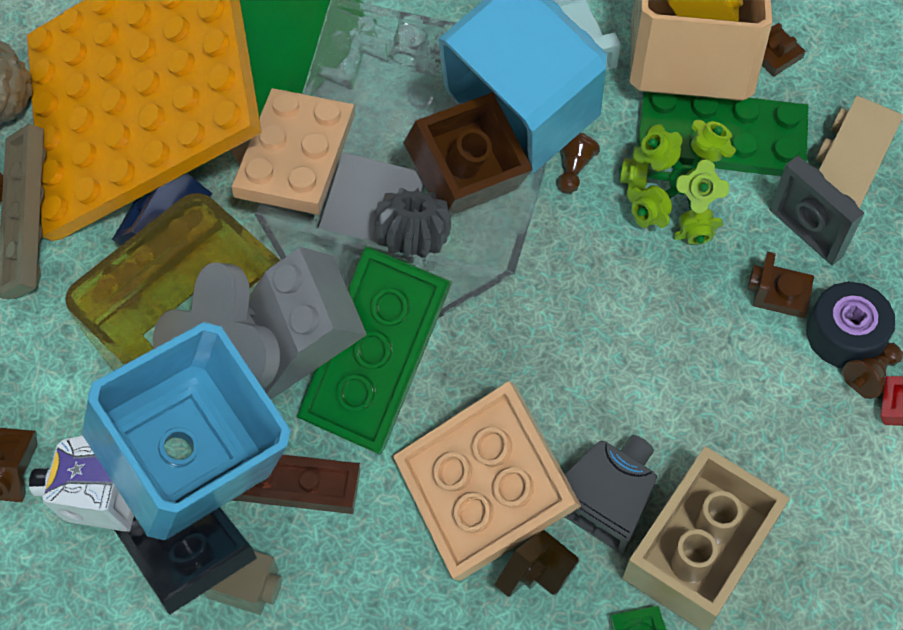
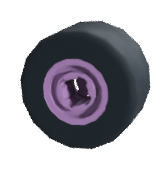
[806,281,895,368]

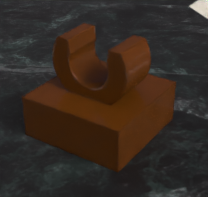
[762,23,806,77]

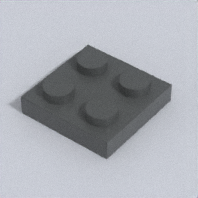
[769,156,864,266]

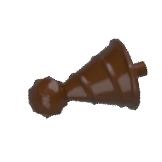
[557,133,600,194]
[843,342,903,399]

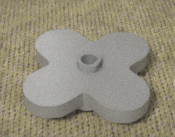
[153,262,280,388]

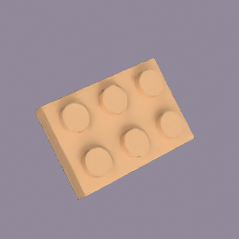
[232,88,355,215]

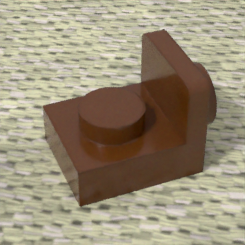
[747,251,814,319]
[0,428,38,502]

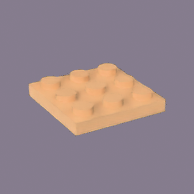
[393,381,581,581]

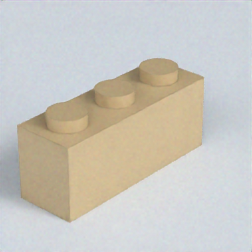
[815,96,903,208]

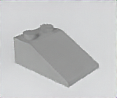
[248,247,367,400]

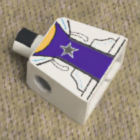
[29,436,134,531]

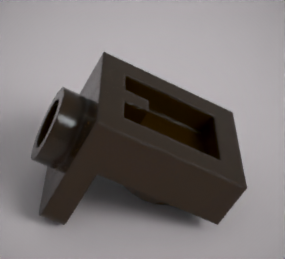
[494,530,579,597]

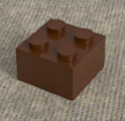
[403,92,533,216]

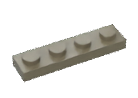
[0,123,46,299]

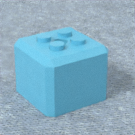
[438,0,607,174]
[82,322,291,540]

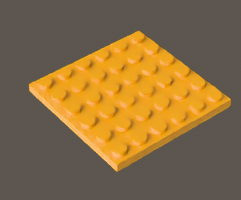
[27,0,262,241]

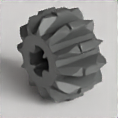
[374,188,452,259]

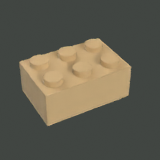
[622,446,790,630]

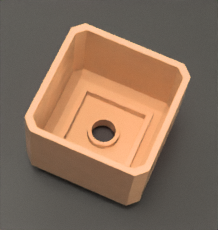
[630,0,772,101]

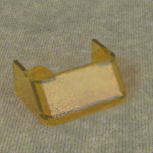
[65,193,281,371]

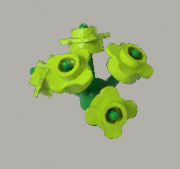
[618,120,736,245]

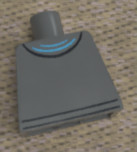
[564,435,658,555]

